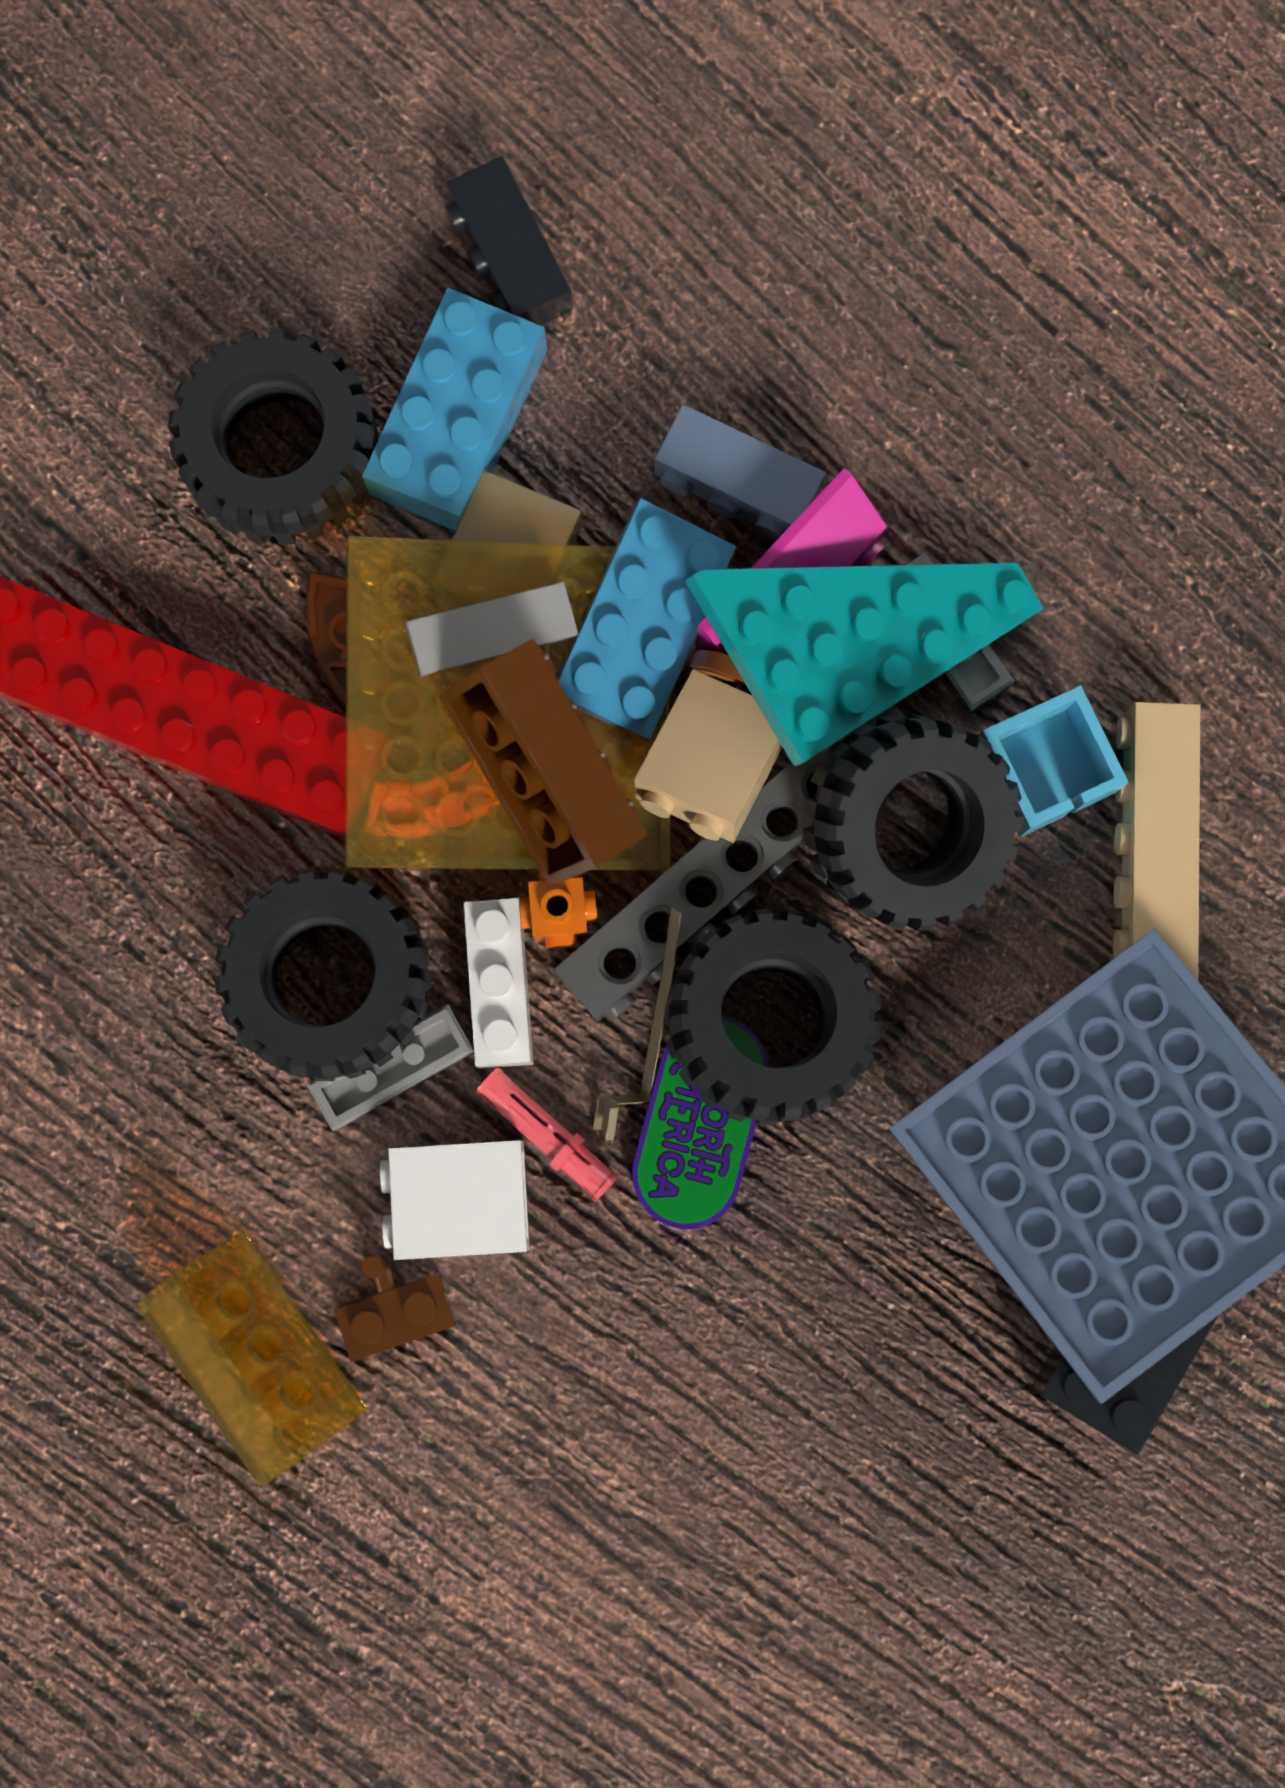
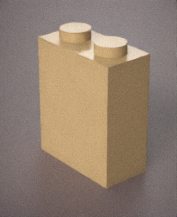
[635,669,783,843]

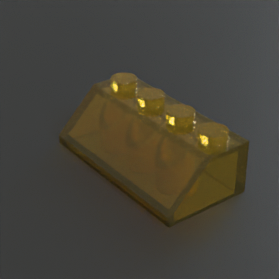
[136,1230,368,1488]

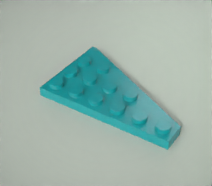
[685,563,1044,766]

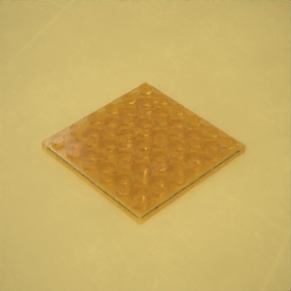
[345,536,671,871]

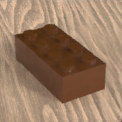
[438,638,647,886]

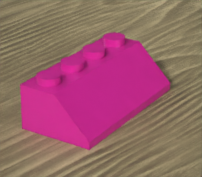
[695,468,887,655]

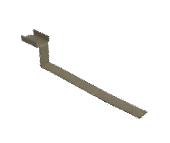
[593,907,681,1143]

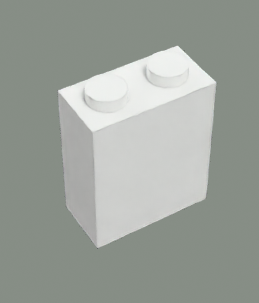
[380,1140,530,1260]

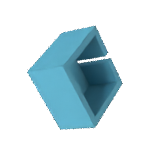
[980,686,1129,837]

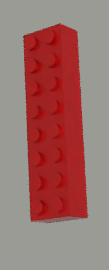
[0,576,392,842]

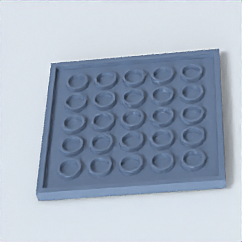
[890,928,1285,1404]

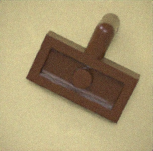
[334,1254,457,1362]

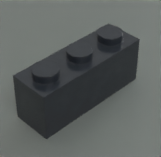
[443,155,573,326]

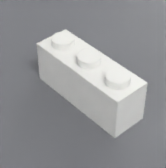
[464,898,534,1069]

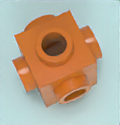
[519,873,598,949]

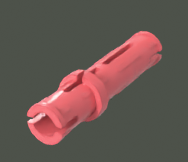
[475,1067,619,1202]

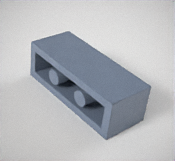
[655,404,826,541]

